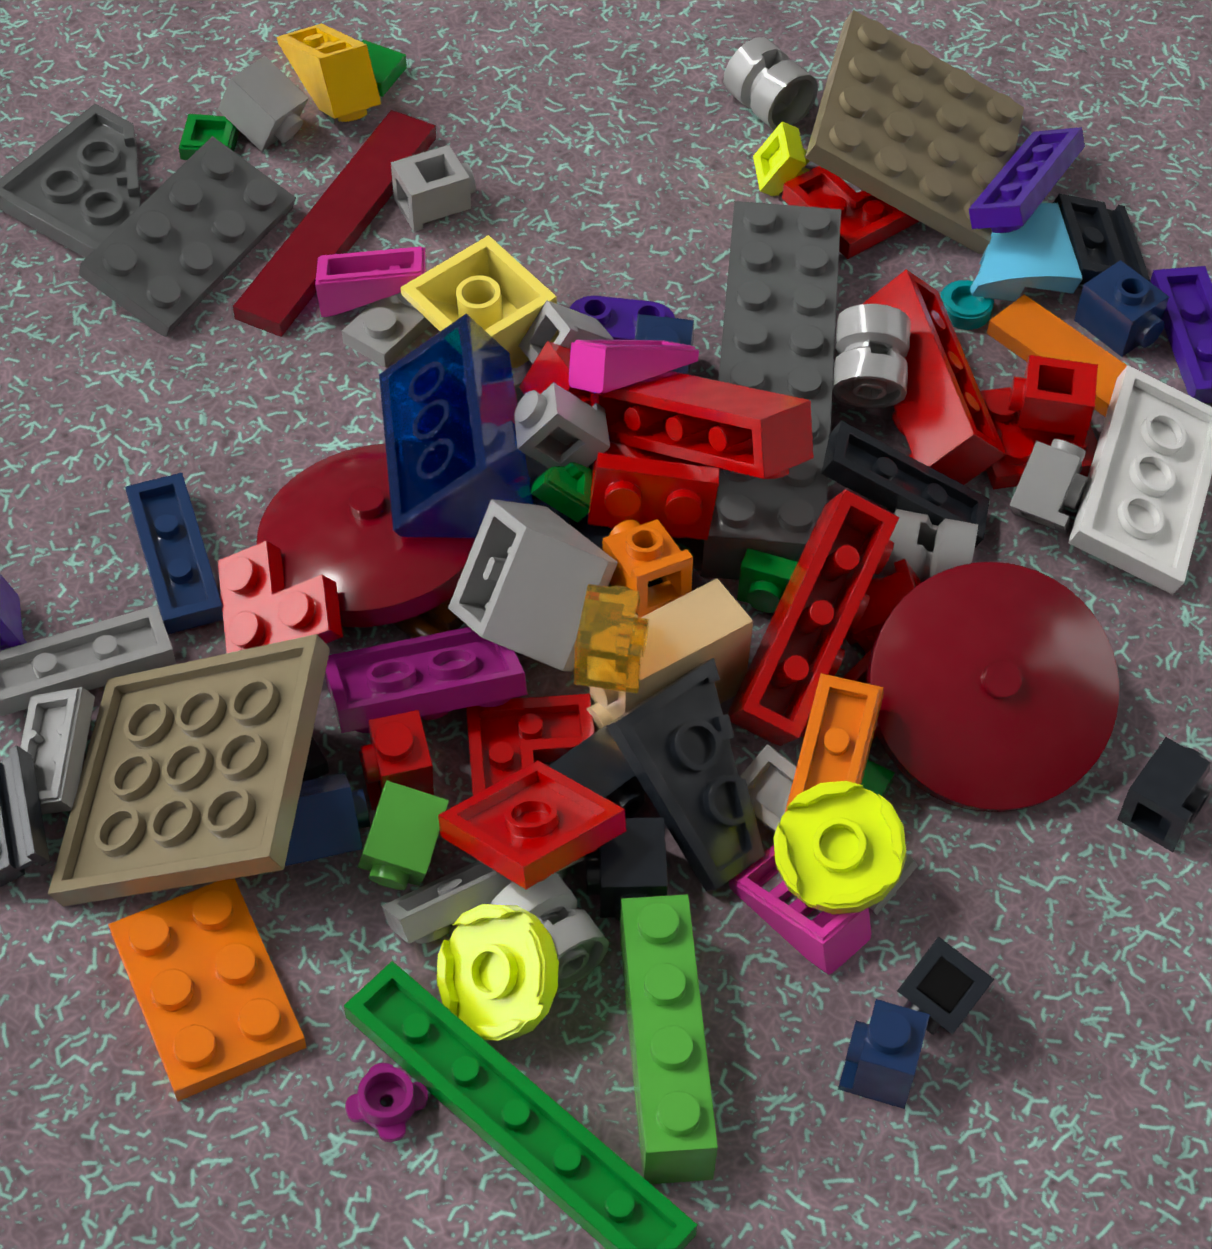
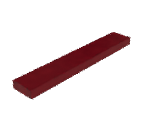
[233,110,436,337]

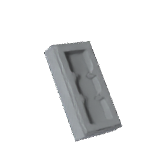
[20,687,95,815]

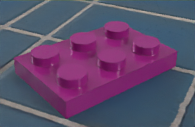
[325,627,528,733]

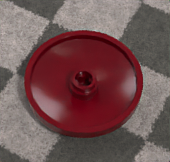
[256,443,490,627]
[866,562,1119,812]

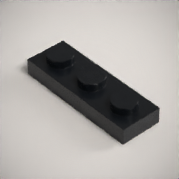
[821,420,990,549]

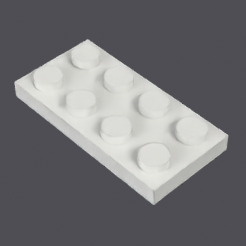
[1068,365,1212,595]

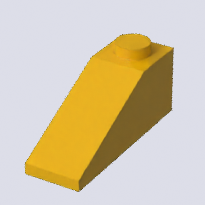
[277,23,381,122]

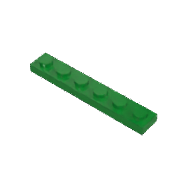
[344,961,698,1249]

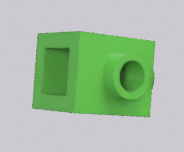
[358,780,449,890]

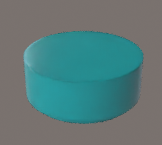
[940,280,994,330]

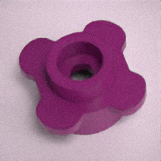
[345,1063,428,1142]

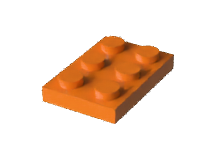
[108,878,307,1102]

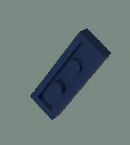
[125,473,223,635]

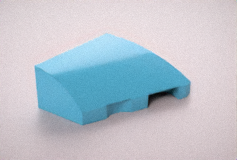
[970,203,1083,301]

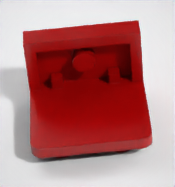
[588,443,719,540]

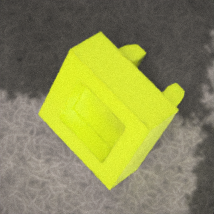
[753,121,811,196]

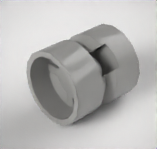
[723,37,818,130]
[832,304,911,408]
[882,509,978,582]
[491,872,609,993]

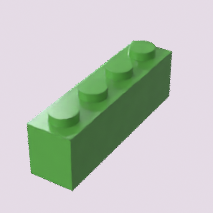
[620,894,718,1184]

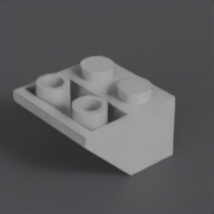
[448,499,618,672]

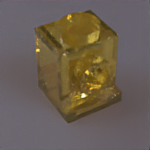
[574,584,649,694]

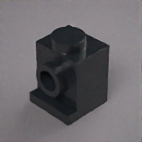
[1117,737,1211,852]

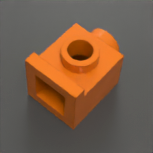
[603,519,693,620]

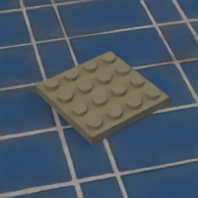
[805,10,1024,254]
[48,634,330,907]

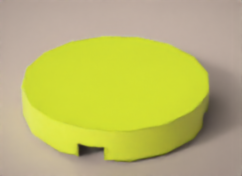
[773,781,907,914]
[437,904,559,1041]

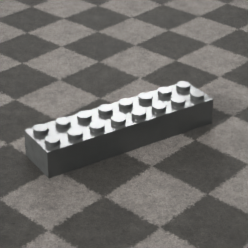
[701,201,841,580]

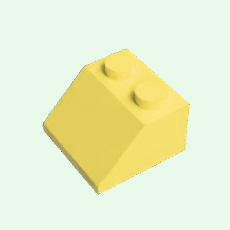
[400,235,559,368]

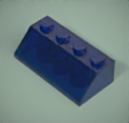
[379,314,533,538]

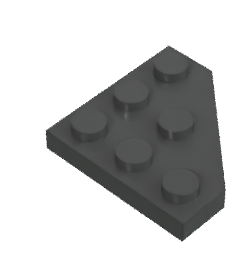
[0,104,141,258]

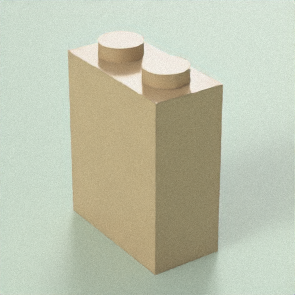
[587,578,753,733]

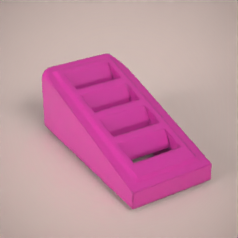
[315,246,427,317]
[569,340,699,393]
[729,845,872,975]

